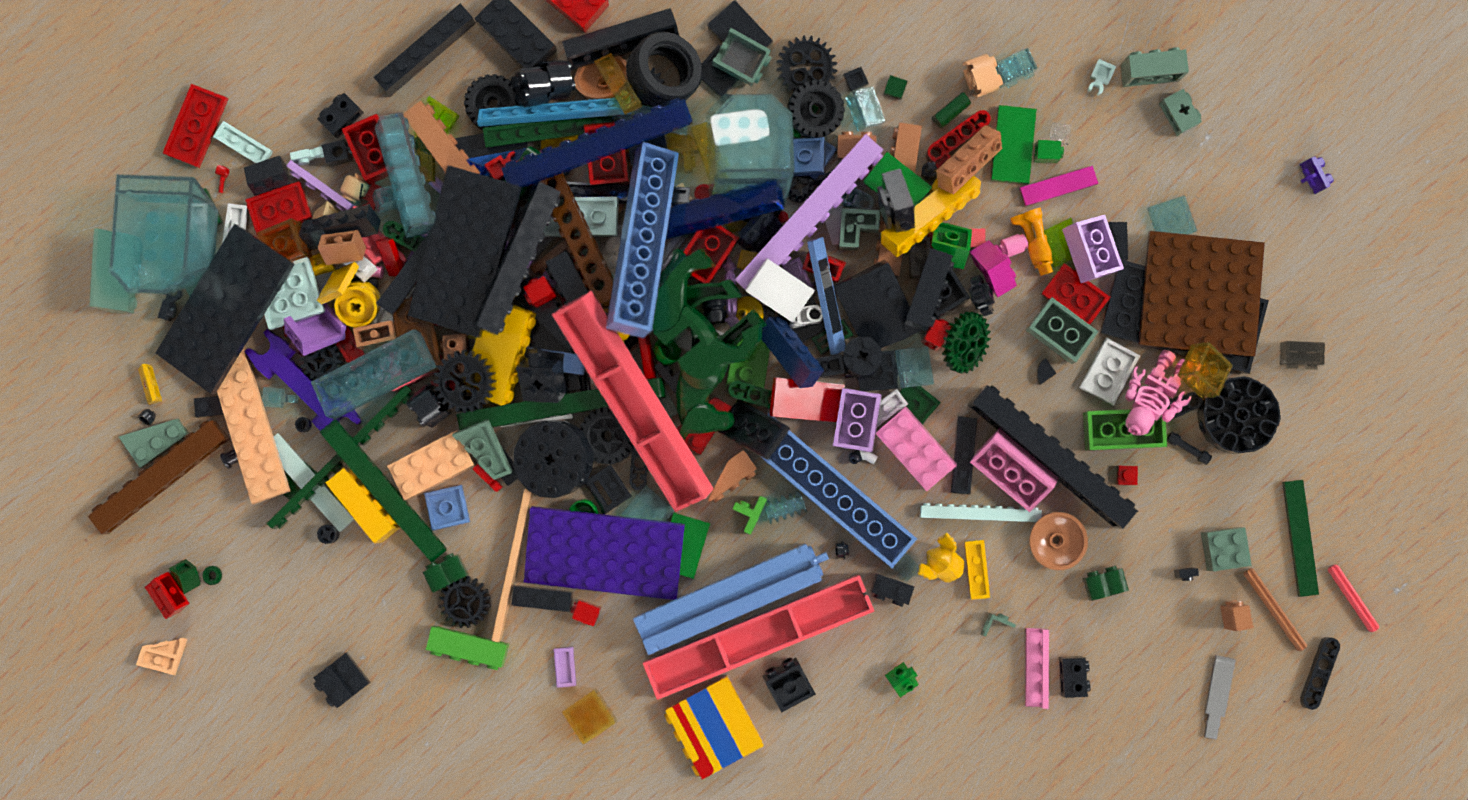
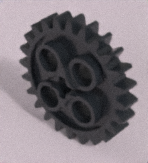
[776,35,838,92]
[433,350,497,413]

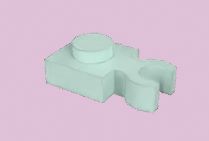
[1088,59,1116,96]
[290,147,324,165]

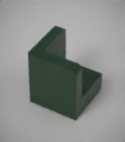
[169,559,201,594]

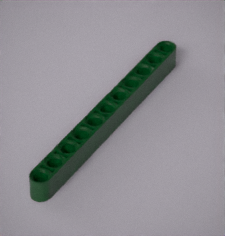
[456,378,666,431]

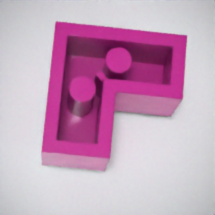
[970,240,1017,298]

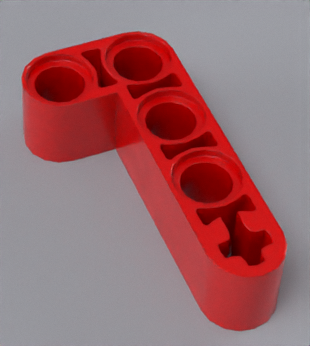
[926,110,991,169]

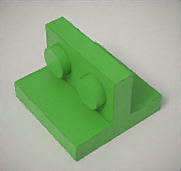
[733,496,767,535]

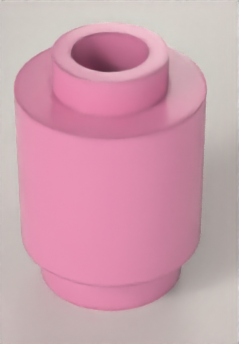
[998,234,1028,257]

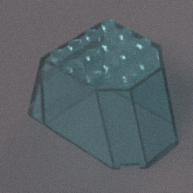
[706,93,795,207]
[109,174,218,294]

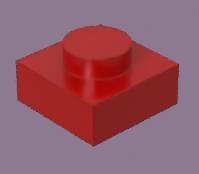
[1117,465,1138,485]

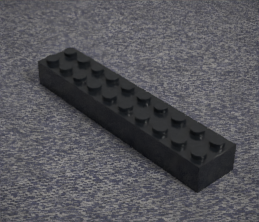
[968,385,1138,529]

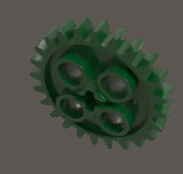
[942,311,991,374]

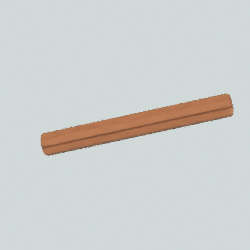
[1244,568,1307,651]

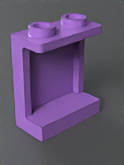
[283,303,346,356]

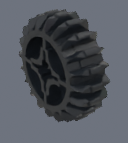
[438,576,491,628]

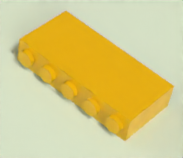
[464,304,536,405]

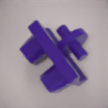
[1299,156,1334,194]

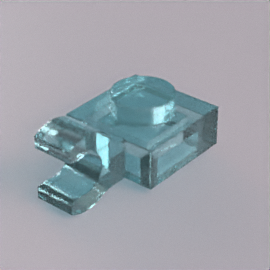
[262,387,299,408]

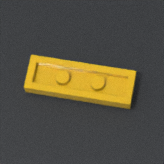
[964,540,990,600]

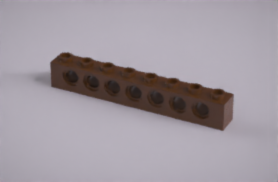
[534,161,614,309]

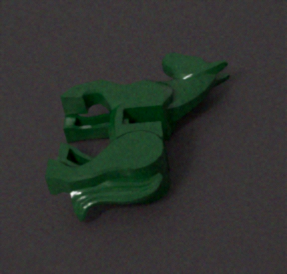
[652,249,767,440]

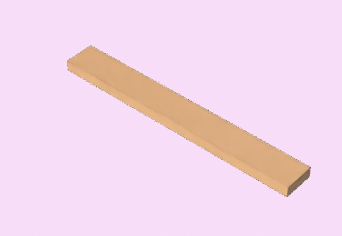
[492,488,533,642]

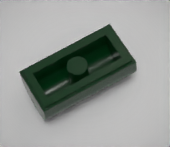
[931,92,971,129]

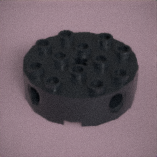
[1197,376,1281,454]
[513,420,594,498]

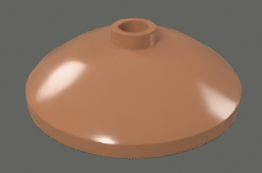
[574,56,629,100]
[1029,512,1088,570]

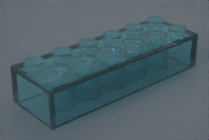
[375,112,436,238]
[311,329,437,419]

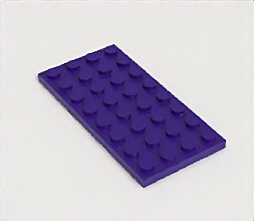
[524,506,685,600]

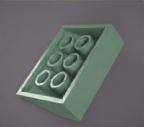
[89,228,140,314]

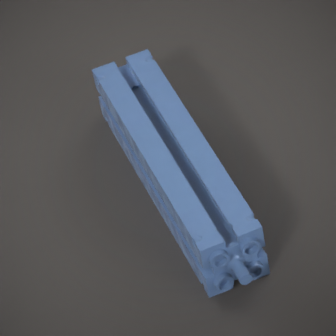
[633,544,829,655]

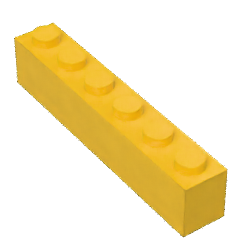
[881,176,981,257]

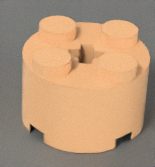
[963,54,1003,98]

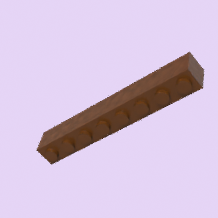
[88,420,230,535]

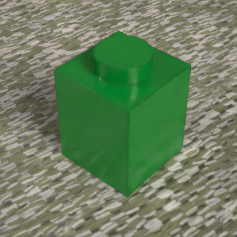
[1034,140,1064,164]

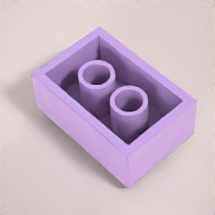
[1062,215,1124,283]
[833,388,882,452]

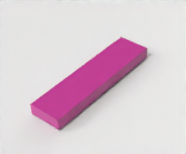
[1019,166,1099,207]

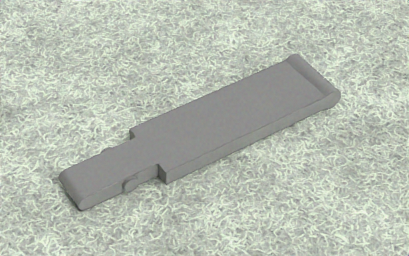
[1204,655,1236,740]

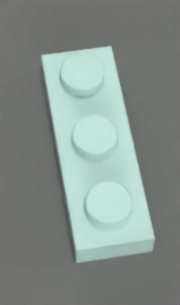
[213,121,273,163]

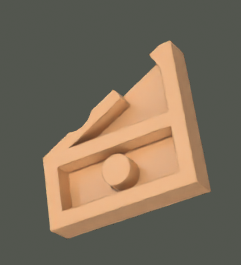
[136,638,187,675]

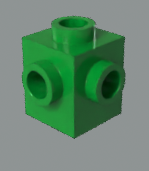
[885,662,919,698]

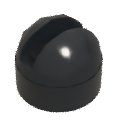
[138,409,156,426]
[295,417,312,433]

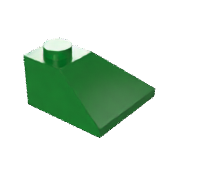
[931,222,972,269]

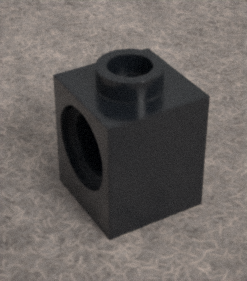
[321,139,353,167]

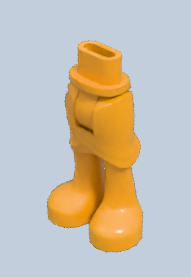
[1010,207,1053,276]

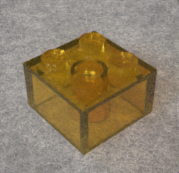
[1177,342,1233,398]
[562,688,617,745]

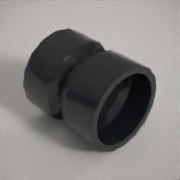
[701,299,727,324]

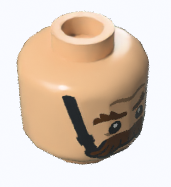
[340,173,369,203]

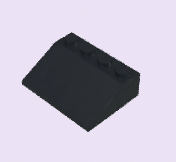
[833,260,922,348]

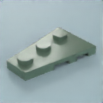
[119,419,189,468]
[452,419,512,480]

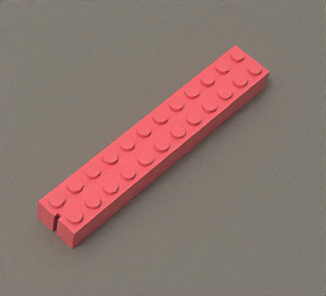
[552,291,714,512]
[643,574,875,700]

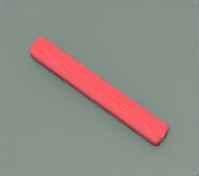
[1328,564,1379,632]

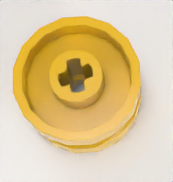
[334,280,381,328]

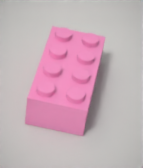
[876,406,957,491]
[970,428,1059,512]

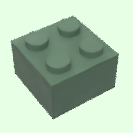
[1201,527,1252,572]

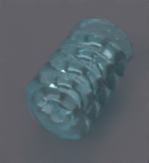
[765,491,807,525]

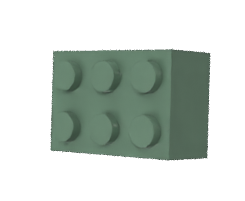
[1120,47,1189,87]
[1026,297,1099,364]

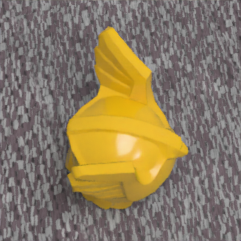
[918,533,964,583]

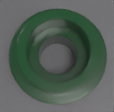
[202,566,222,585]

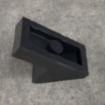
[654,362,681,394]

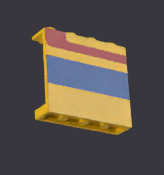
[664,675,764,780]

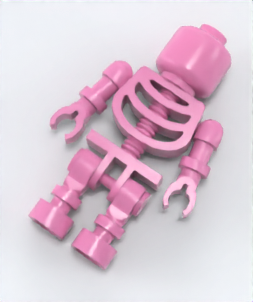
[1125,350,1193,435]

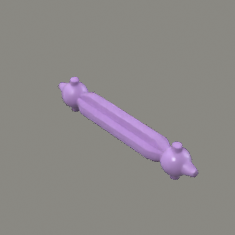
[722,257,740,327]

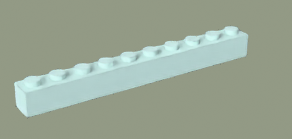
[920,503,1042,522]

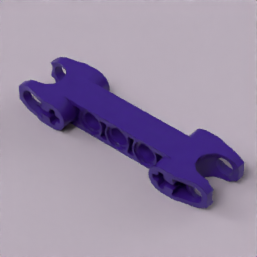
[245,329,363,430]

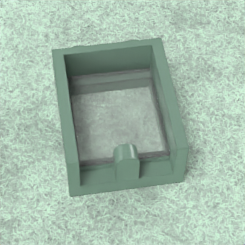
[712,28,772,87]

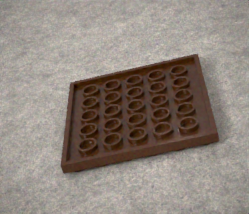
[1138,231,1265,357]

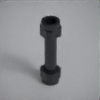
[1167,431,1212,465]

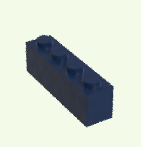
[762,316,824,388]

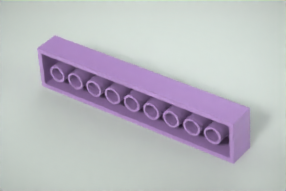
[735,134,883,289]

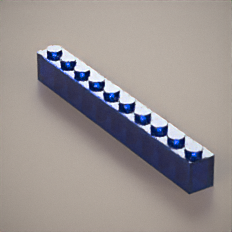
[501,98,693,188]

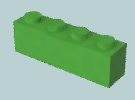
[426,626,510,670]

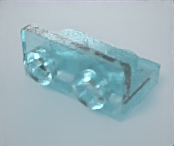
[846,86,886,132]

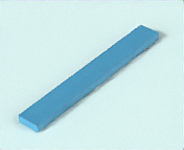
[477,96,632,127]

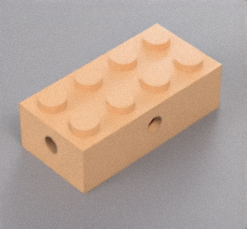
[387,430,477,500]

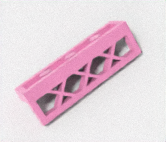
[1025,628,1049,709]

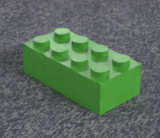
[1083,409,1167,451]

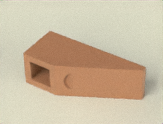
[708,450,757,503]

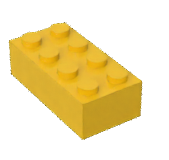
[326,468,400,543]

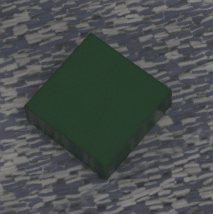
[884,75,908,100]

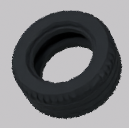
[626,32,702,110]

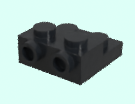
[313,652,371,708]
[762,658,816,713]

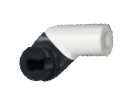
[849,450,878,464]

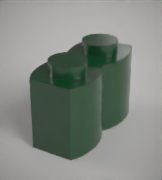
[423,553,469,593]
[1083,565,1129,601]

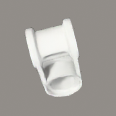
[789,305,823,329]

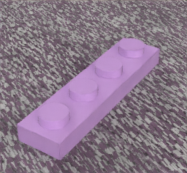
[286,160,354,211]

